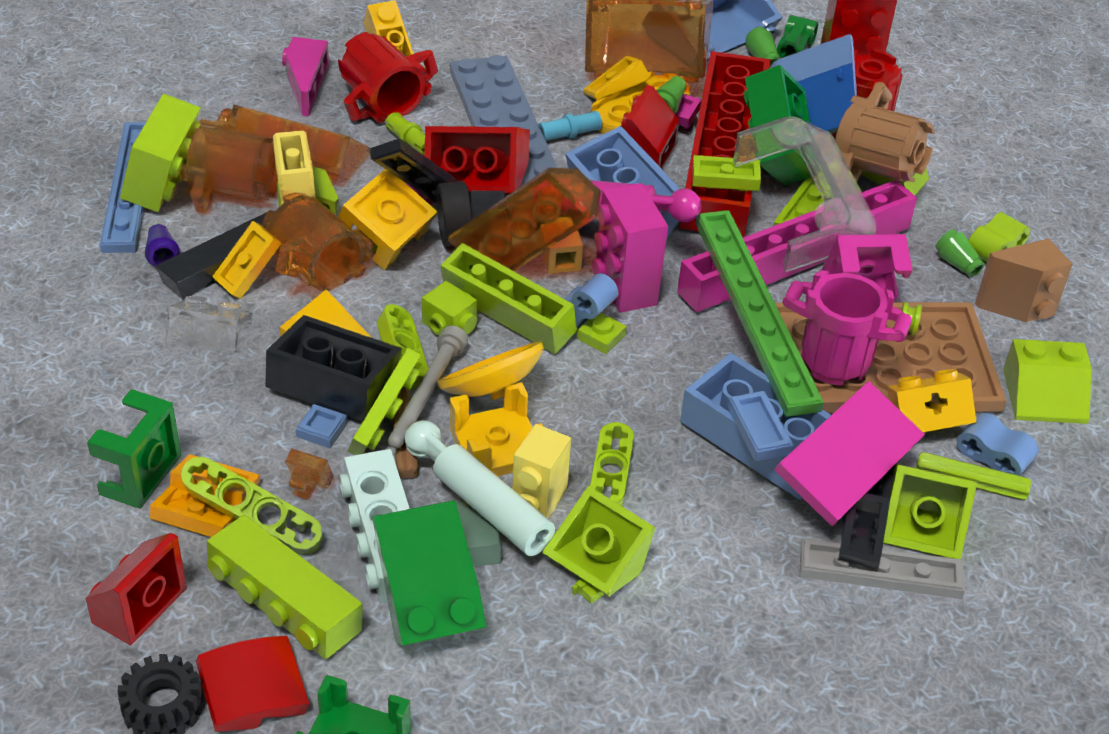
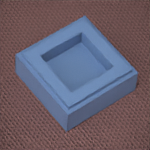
[296,404,348,448]

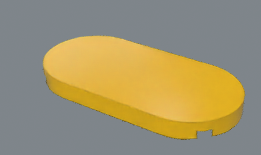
[591,71,690,134]

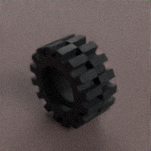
[117,654,203,734]

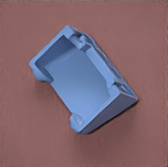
[642,0,783,67]

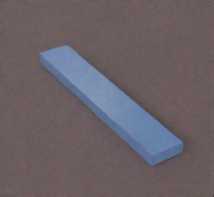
[100,122,146,253]

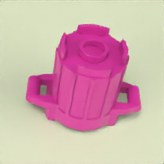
[782,270,912,385]

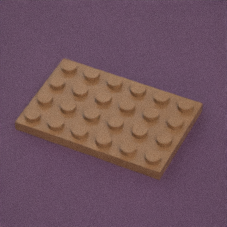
[775,302,1007,413]

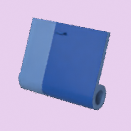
[771,34,857,139]

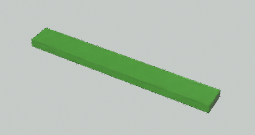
[695,210,824,417]

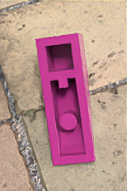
[282,37,329,116]

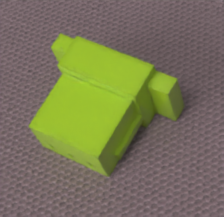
[571,579,604,604]

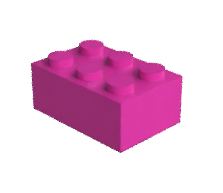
[592,183,668,313]

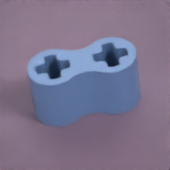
[563,273,619,328]
[957,413,1039,476]

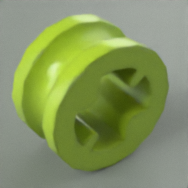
[901,302,922,336]

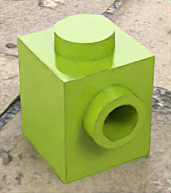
[421,281,477,335]

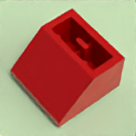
[621,85,679,169]

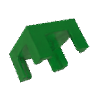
[87,389,181,509]
[296,675,411,734]

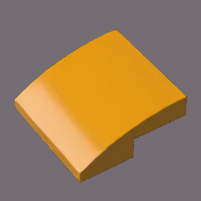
[150,454,260,537]

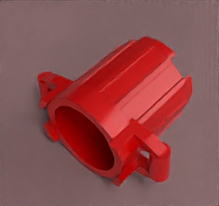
[338,32,438,123]
[828,49,903,140]

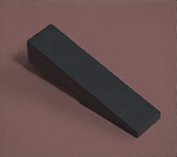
[156,210,295,301]
[838,465,895,569]

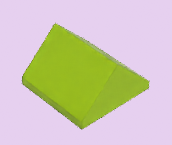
[542,485,656,597]

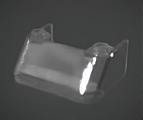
[733,116,877,272]

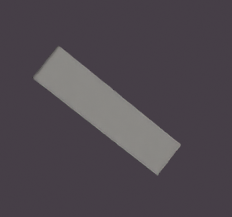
[799,538,965,599]

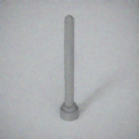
[388,326,468,448]

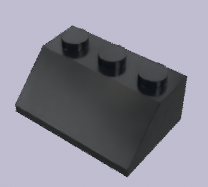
[265,315,402,421]

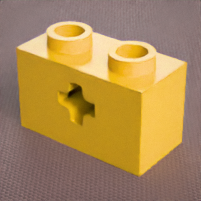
[887,369,976,432]

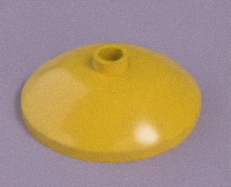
[437,341,544,400]

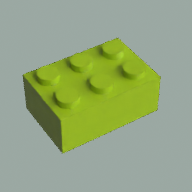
[120,93,203,212]

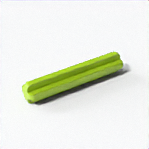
[916,452,1031,500]

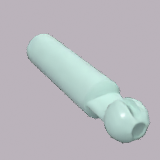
[405,420,555,556]

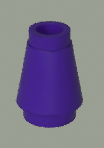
[145,224,180,267]

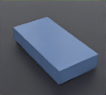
[727,391,794,462]

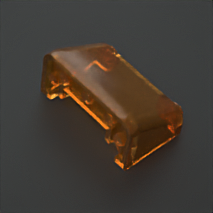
[585,0,713,83]

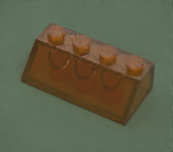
[223,104,370,182]
[448,167,601,271]

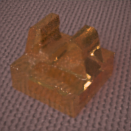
[285,448,334,500]

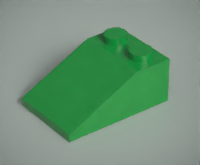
[372,500,486,646]

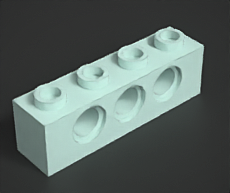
[339,449,410,604]

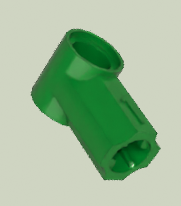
[777,14,819,58]

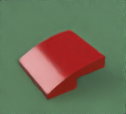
[195,636,310,732]

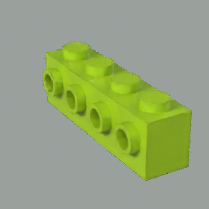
[440,243,577,354]
[206,514,363,660]

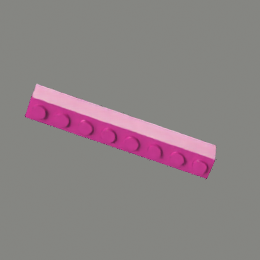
[677,180,917,312]

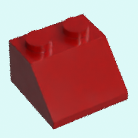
[85,533,187,646]

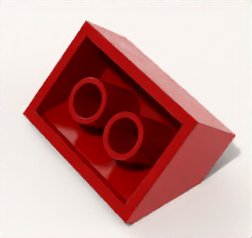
[424,126,530,194]

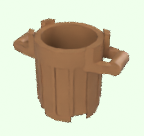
[828,82,935,192]

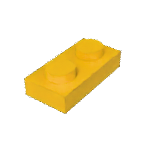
[212,221,282,299]

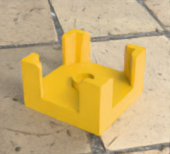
[334,169,437,270]
[450,382,543,476]

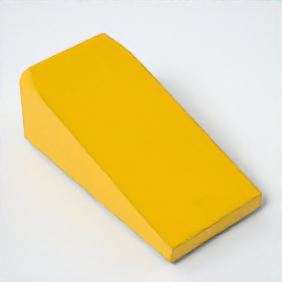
[582,56,651,100]

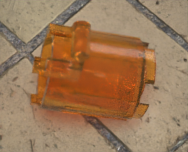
[180,108,278,212]
[262,192,375,291]

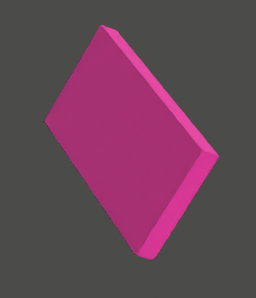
[774,381,925,526]

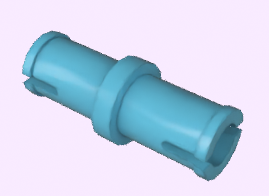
[538,111,602,142]

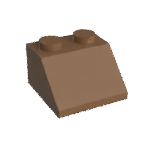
[975,238,1073,322]

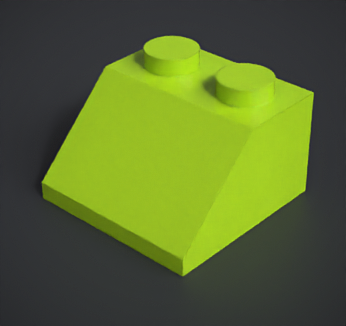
[1003,339,1092,424]
[883,464,978,559]

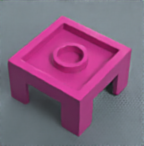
[822,234,913,302]

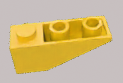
[363,0,414,57]

